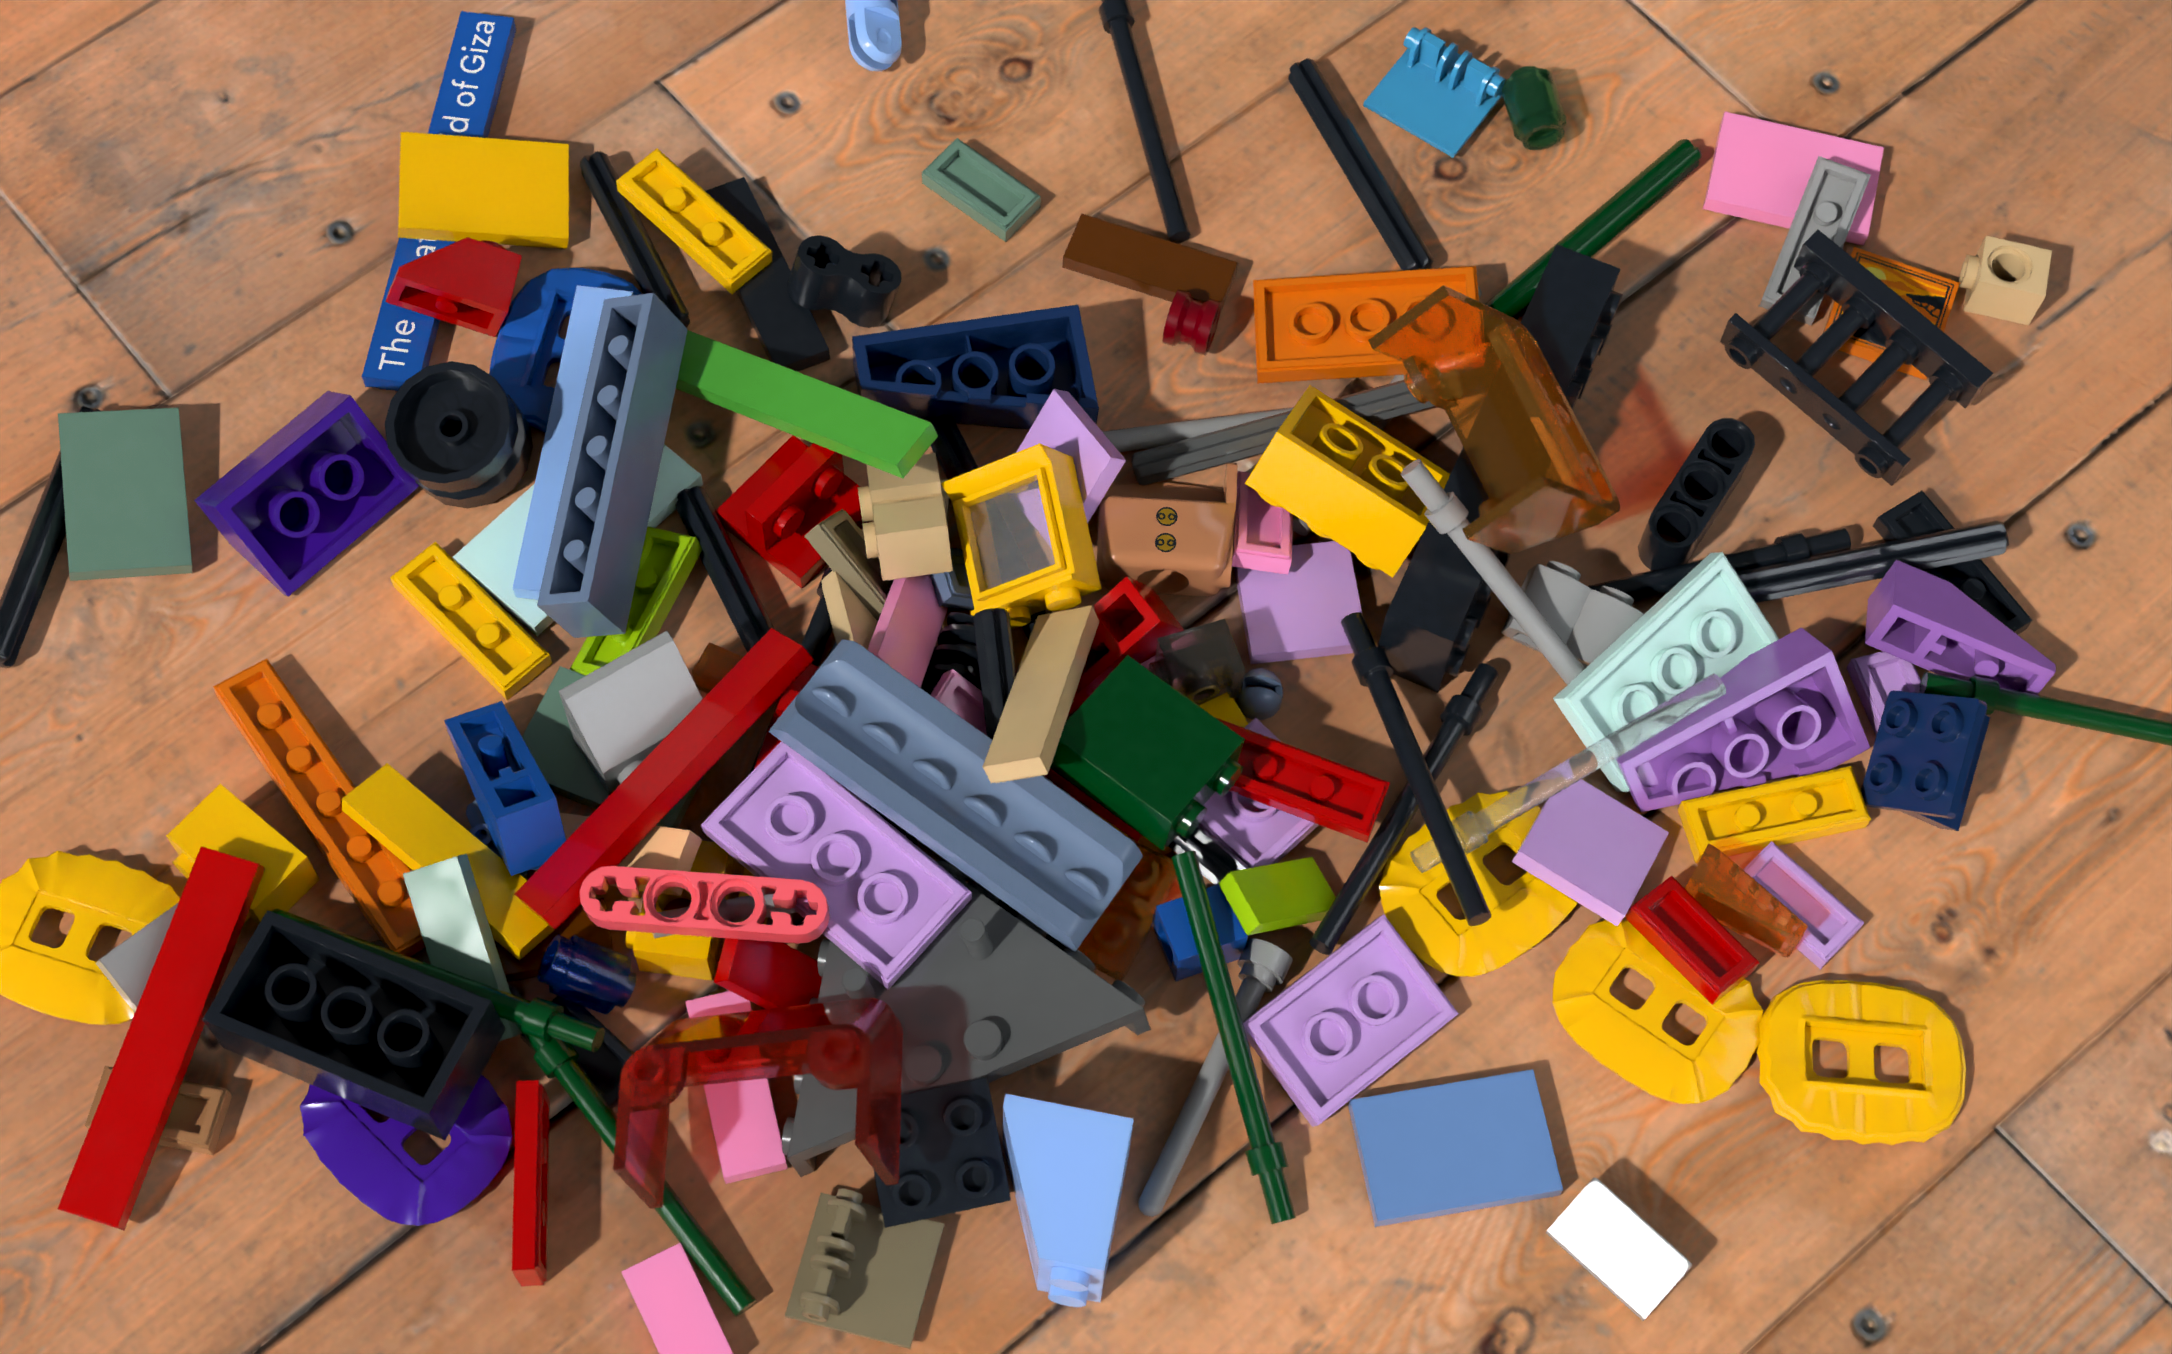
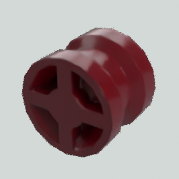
[1162,289,1222,356]

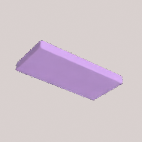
[701,741,972,990]

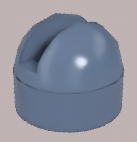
[1235,668,1283,720]

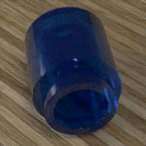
[538,935,637,1015]

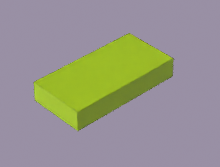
[1218,857,1336,936]

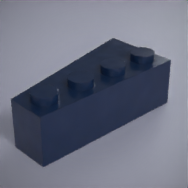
[852,304,1099,430]

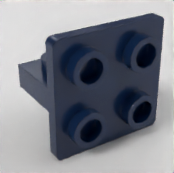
[1861,690,1990,831]

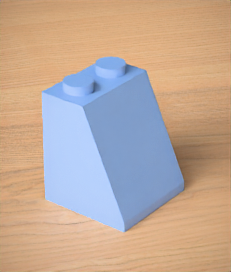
[1003,1094,1134,1307]

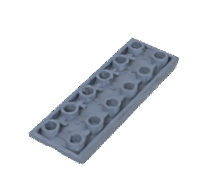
[769,639,1143,952]

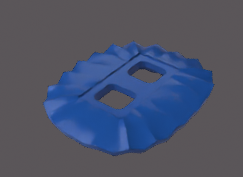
[489,268,642,433]

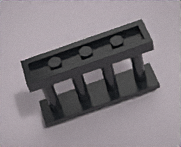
[1720,229,1993,486]

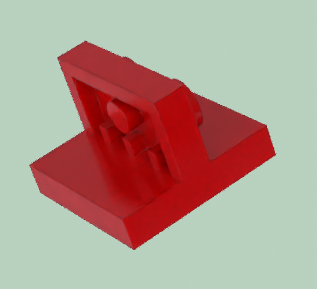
[715,435,870,589]

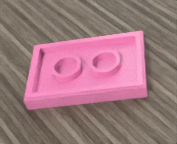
[1703,112,1884,246]

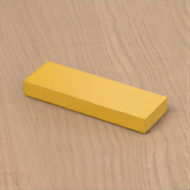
[616,148,773,294]
[390,541,552,701]
[1677,766,1871,863]

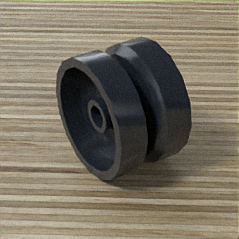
[385,361,533,509]

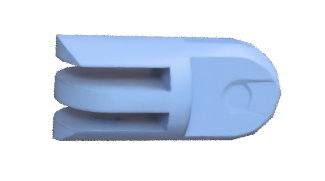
[845,0,902,72]

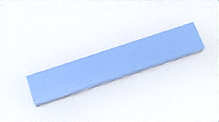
[513,285,633,600]

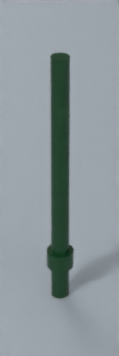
[1920,672,2172,746]
[1171,851,1296,1224]
[272,908,605,1052]
[515,1000,757,1317]

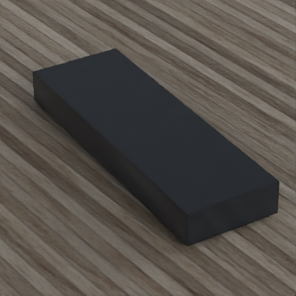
[1873,491,2033,635]

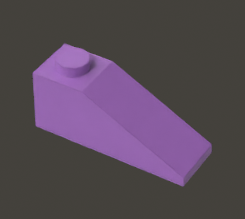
[1865,560,2056,695]

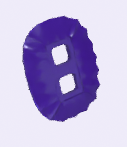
[300,1074,513,1226]

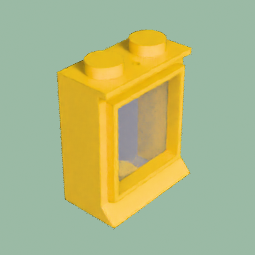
[941,443,1102,629]

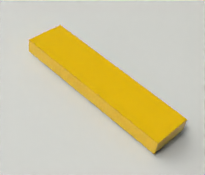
[342,763,555,961]

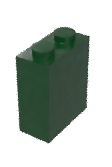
[1050,655,1245,851]

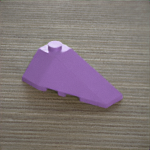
[1616,627,1870,812]

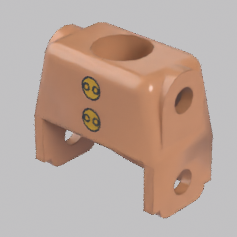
[1096,462,1238,597]

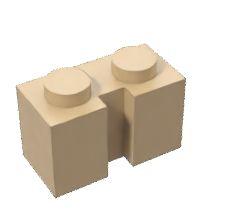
[858,453,953,581]

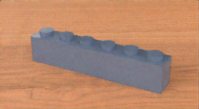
[537,293,688,638]

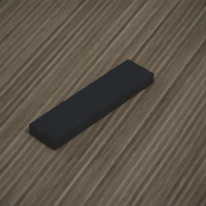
[706,177,830,372]

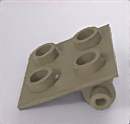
[785,1189,944,1349]

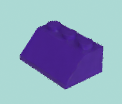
[194,391,419,597]

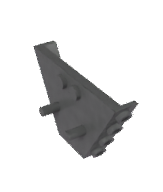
[782,871,1151,1177]

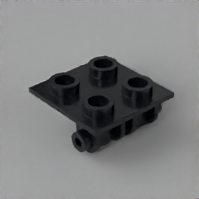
[861,1076,1011,1228]

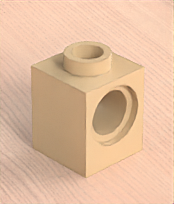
[1959,236,2052,326]

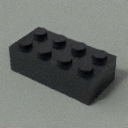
[202,910,506,1140]

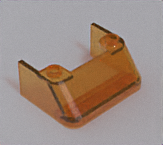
[1368,285,1620,554]

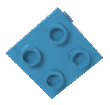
[1363,27,1511,158]

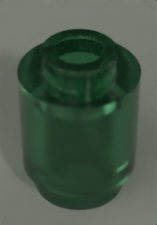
[1501,66,1567,150]

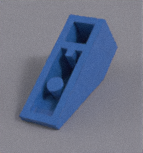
[444,701,566,876]

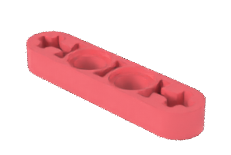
[580,866,830,944]

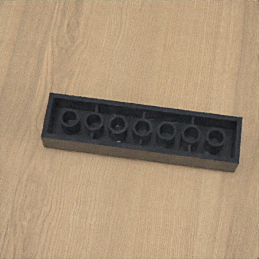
[1378,244,1623,693]

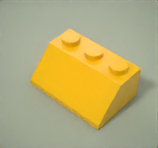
[1245,385,1450,578]

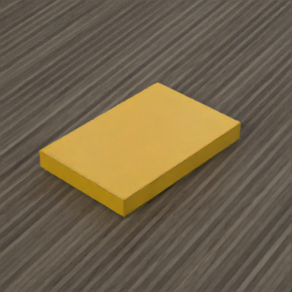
[398,132,569,249]

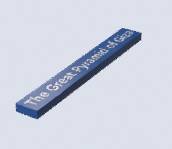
[362,11,516,391]

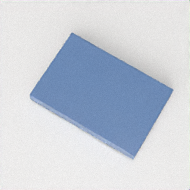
[1348,1069,1563,1227]

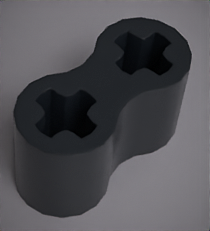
[787,235,901,328]

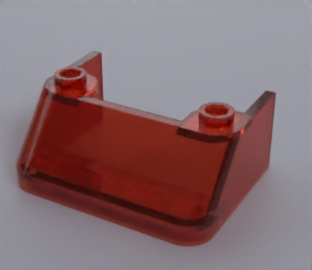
[613,998,903,1209]

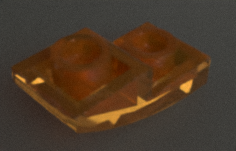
[1078,837,1177,981]

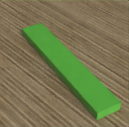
[676,330,938,478]

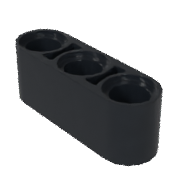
[1638,418,1755,571]

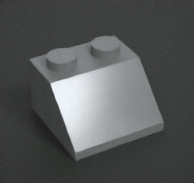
[559,631,703,795]

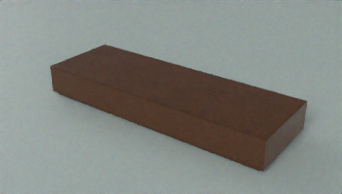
[1063,213,1238,311]

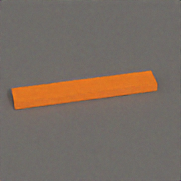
[213,658,425,957]

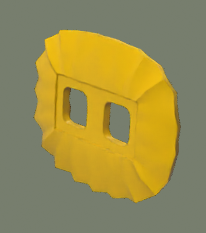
[1379,791,1578,977]
[0,850,180,1025]
[1552,917,1763,1104]
[1757,980,1966,1145]

